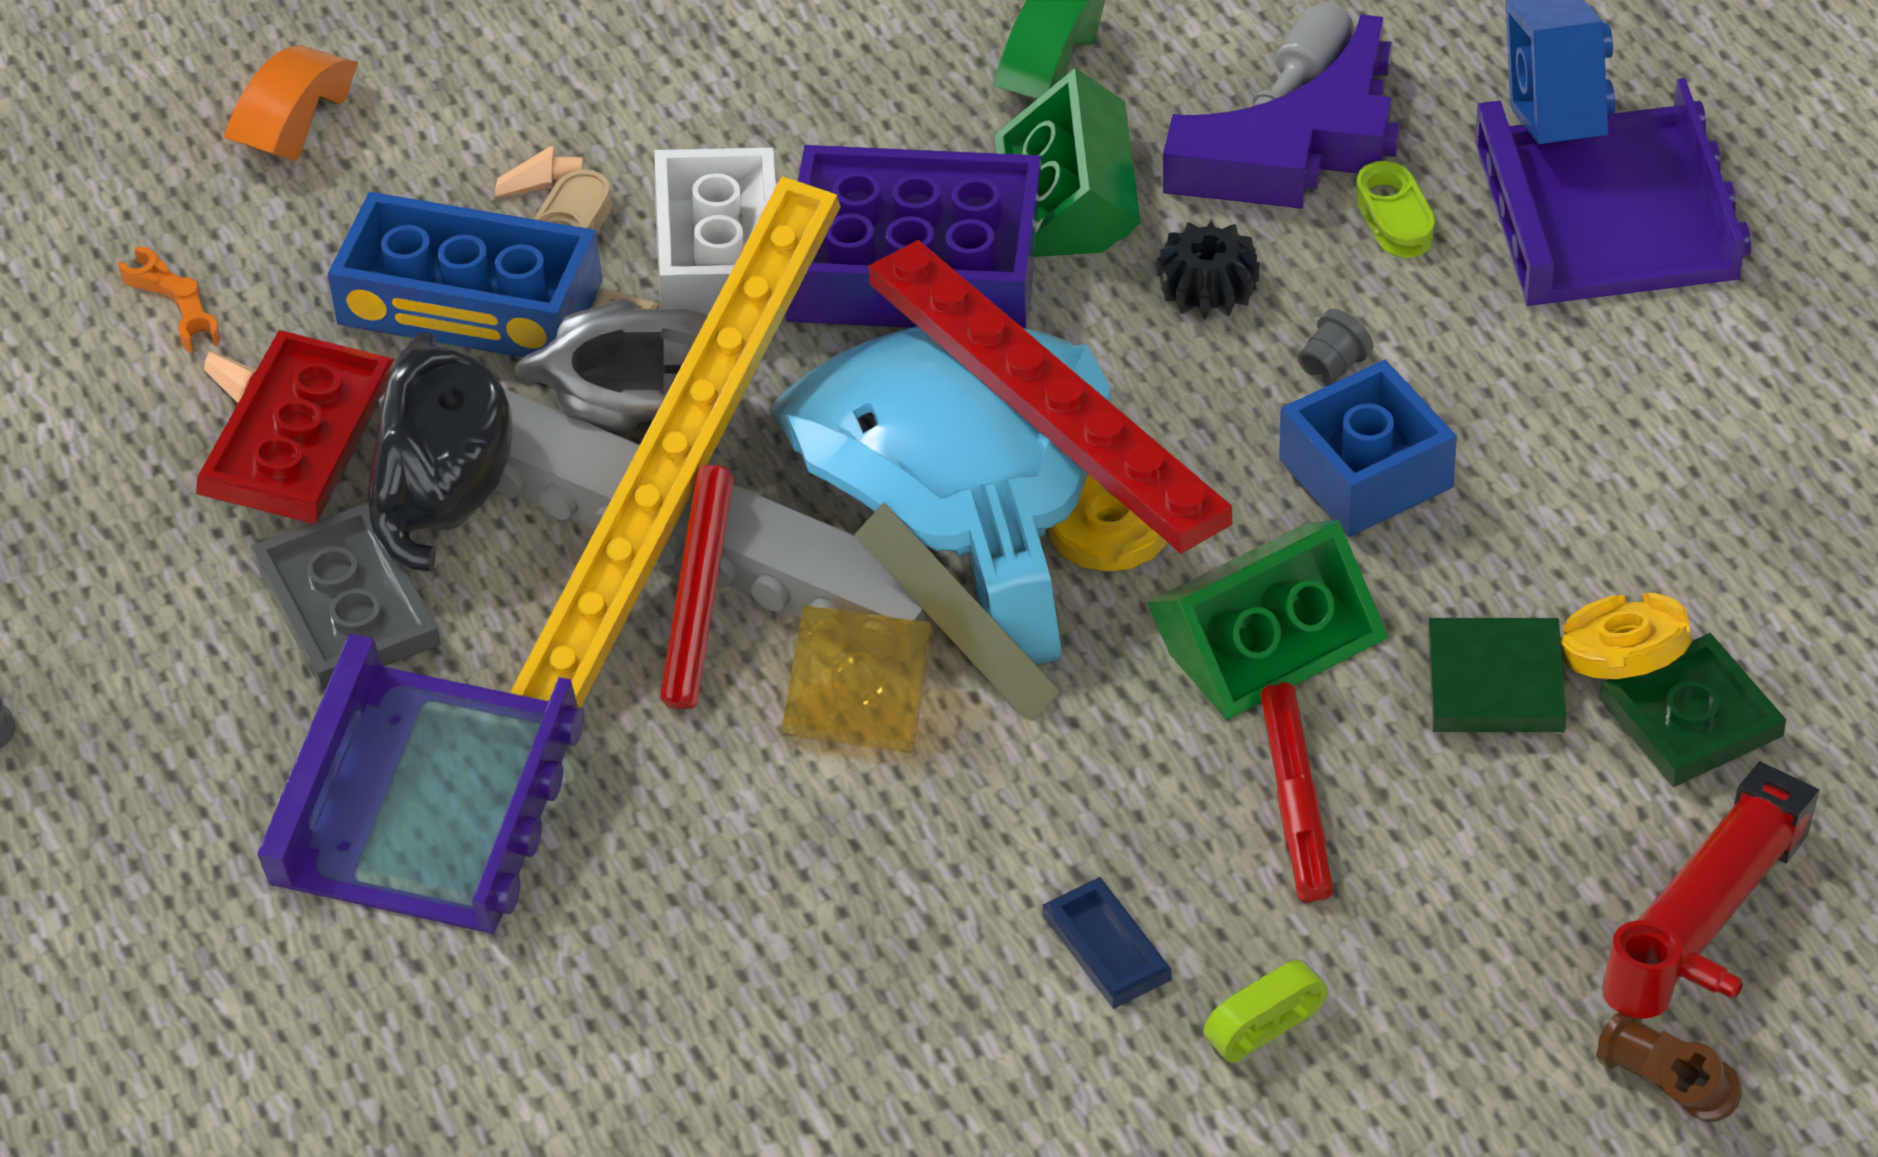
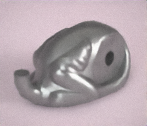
[515,298,756,435]

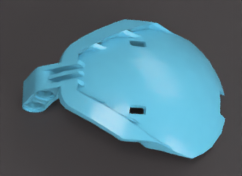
[769,327,1112,666]

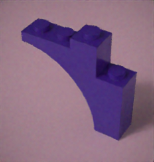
[1163,14,1400,209]

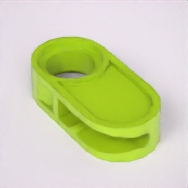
[1356,161,1435,258]

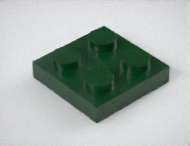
[1599,632,1786,787]

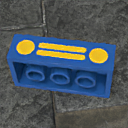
[328,191,602,357]

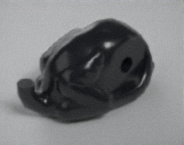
[368,332,513,572]

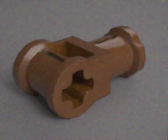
[1596,1013,1742,1122]

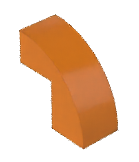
[223,45,358,161]

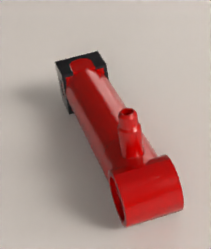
[1602,761,1820,1019]

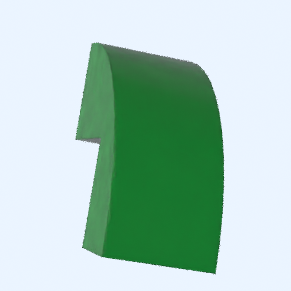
[993,0,1105,98]

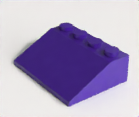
[786,145,1041,329]

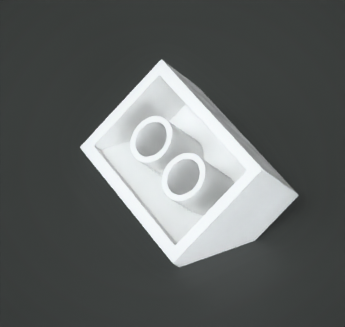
[654,148,776,315]

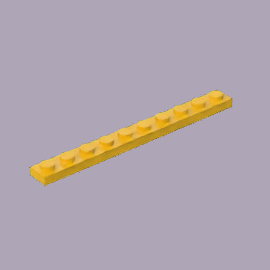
[510,176,840,707]

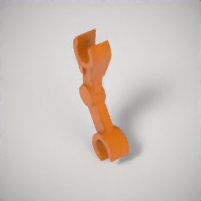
[118,247,220,353]

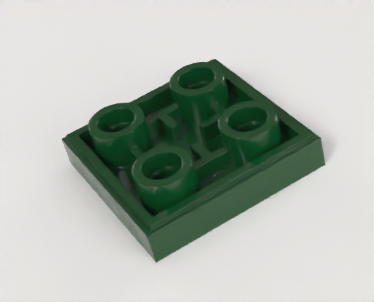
[1428,618,1567,732]

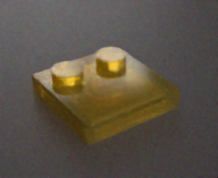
[781,605,934,754]

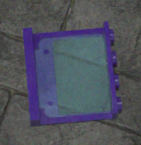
[257,633,584,934]

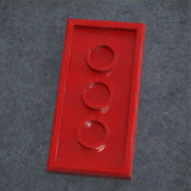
[196,330,394,524]

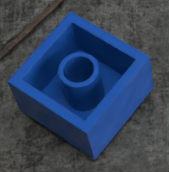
[1505,0,1616,144]
[1279,359,1457,537]

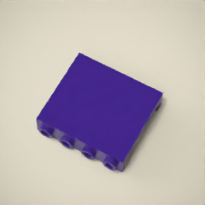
[1475,78,1751,306]

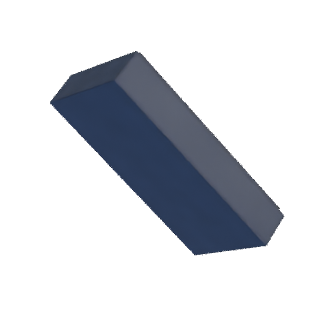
[1042,877,1172,1009]

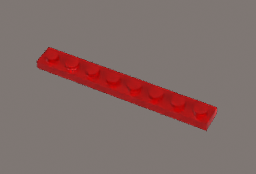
[868,240,1233,554]

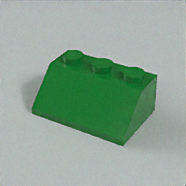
[994,68,1141,257]
[1147,520,1389,719]

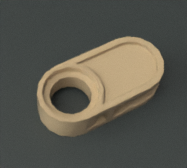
[533,169,612,234]

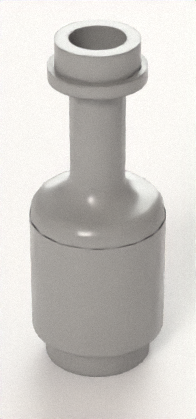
[1252,2,1354,107]

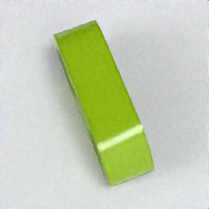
[1203,959,1329,1063]

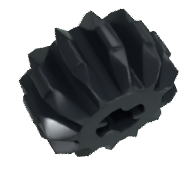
[1157,219,1260,320]

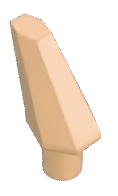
[494,146,584,199]
[204,351,256,403]

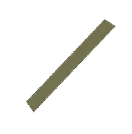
[855,502,1061,721]

